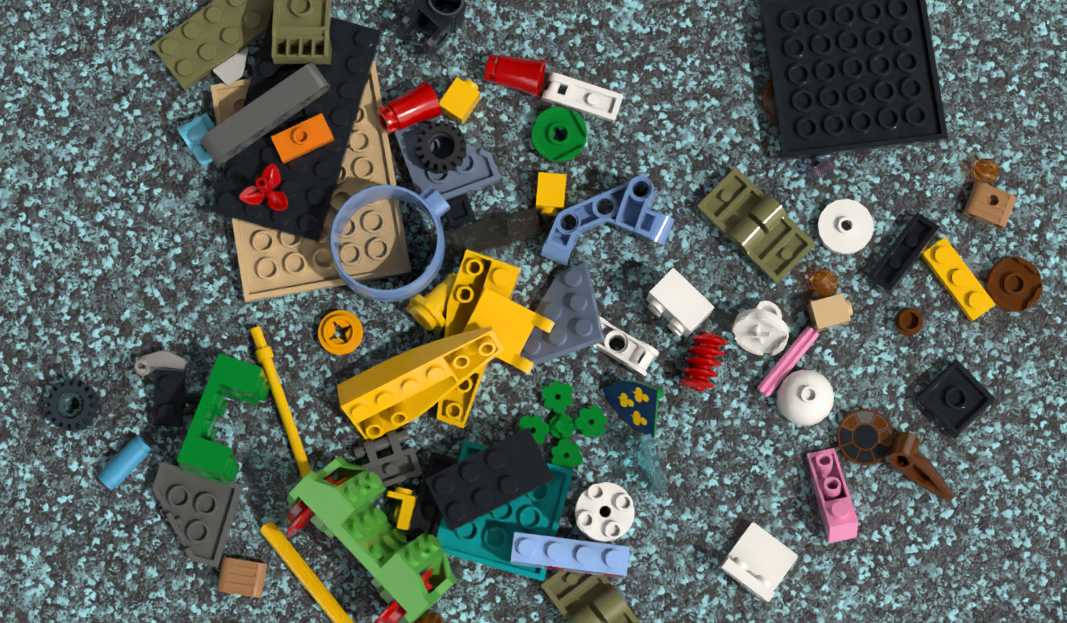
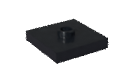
[915,359,996,439]

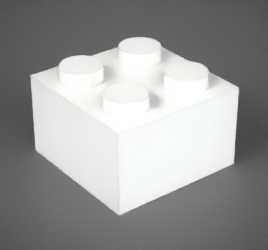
[646,268,714,339]

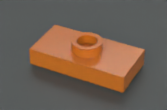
[271,113,335,163]

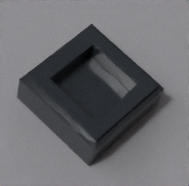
[444,193,476,230]

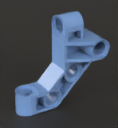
[541,176,674,266]

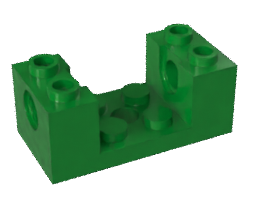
[177,353,270,486]

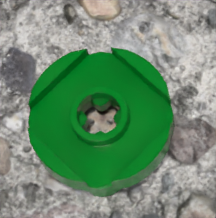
[532,107,587,164]

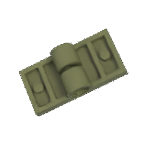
[696,167,816,285]
[541,571,640,623]

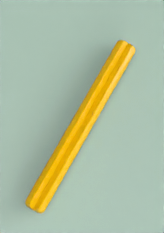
[260,521,354,623]

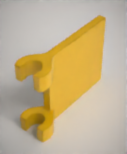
[462,287,555,374]

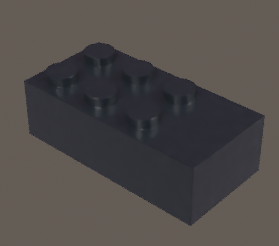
[425,427,555,532]

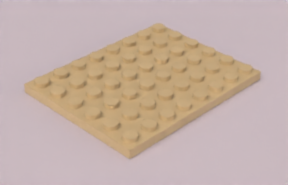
[210,59,412,303]

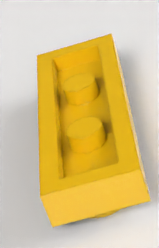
[921,237,996,322]

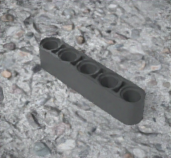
[200,63,330,165]

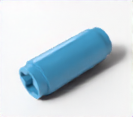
[98,435,152,490]

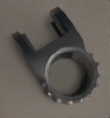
[399,0,466,56]

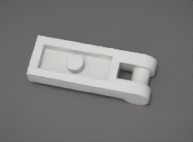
[541,72,623,123]

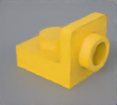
[387,487,418,531]

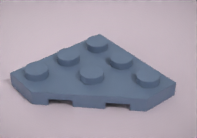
[395,122,501,201]
[521,263,605,366]

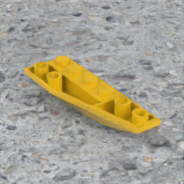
[437,249,522,428]
[337,326,505,441]

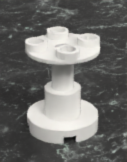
[575,482,635,543]

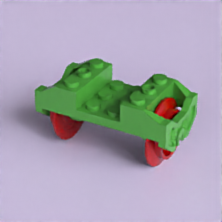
[285,456,458,623]

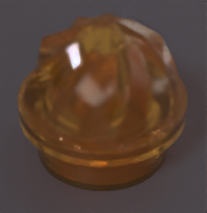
[973,158,1002,186]
[810,268,839,297]

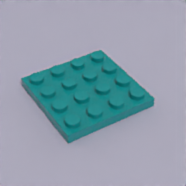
[437,440,574,581]

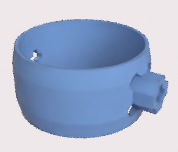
[329,185,450,302]

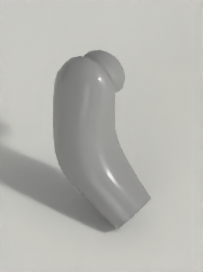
[134,350,190,376]

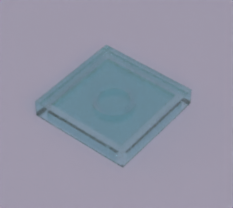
[637,433,668,495]

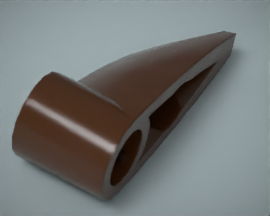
[888,432,954,501]

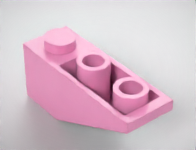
[807,448,858,543]

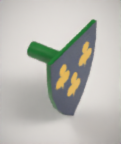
[603,380,664,438]

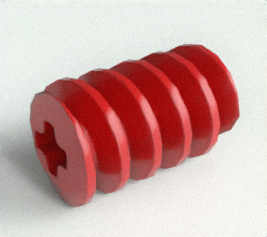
[679,331,728,394]

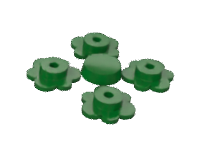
[517,381,607,470]

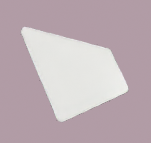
[213,47,249,85]

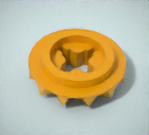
[318,310,364,355]

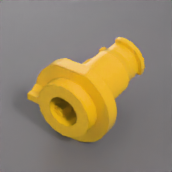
[405,272,457,331]

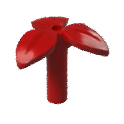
[239,163,288,211]

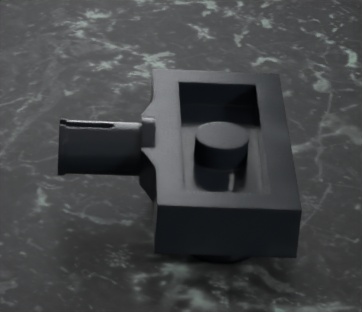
[153,368,203,427]

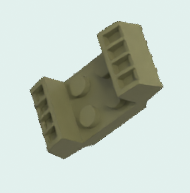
[272,0,332,64]

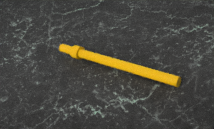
[250,326,312,479]

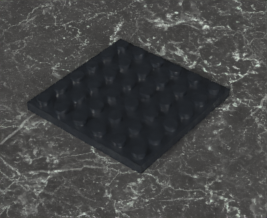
[758,0,948,160]

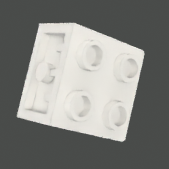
[719,523,798,602]

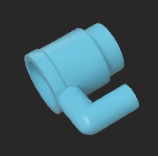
[177,113,215,166]

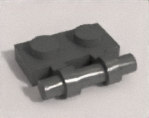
[353,429,423,488]

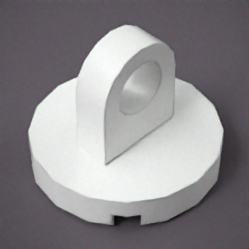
[732,301,789,356]

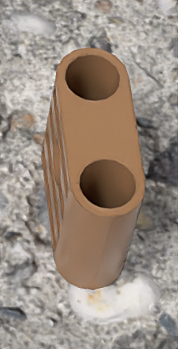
[963,182,1016,229]
[216,557,267,598]

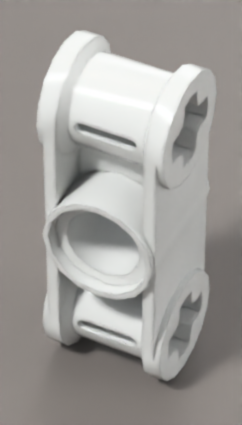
[590,316,659,377]

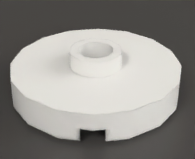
[817,199,874,255]

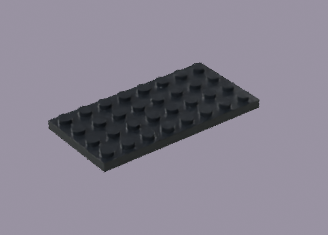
[210,7,382,243]

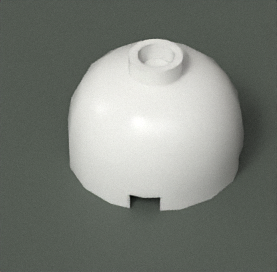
[776,369,834,426]

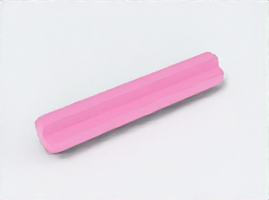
[757,326,819,397]

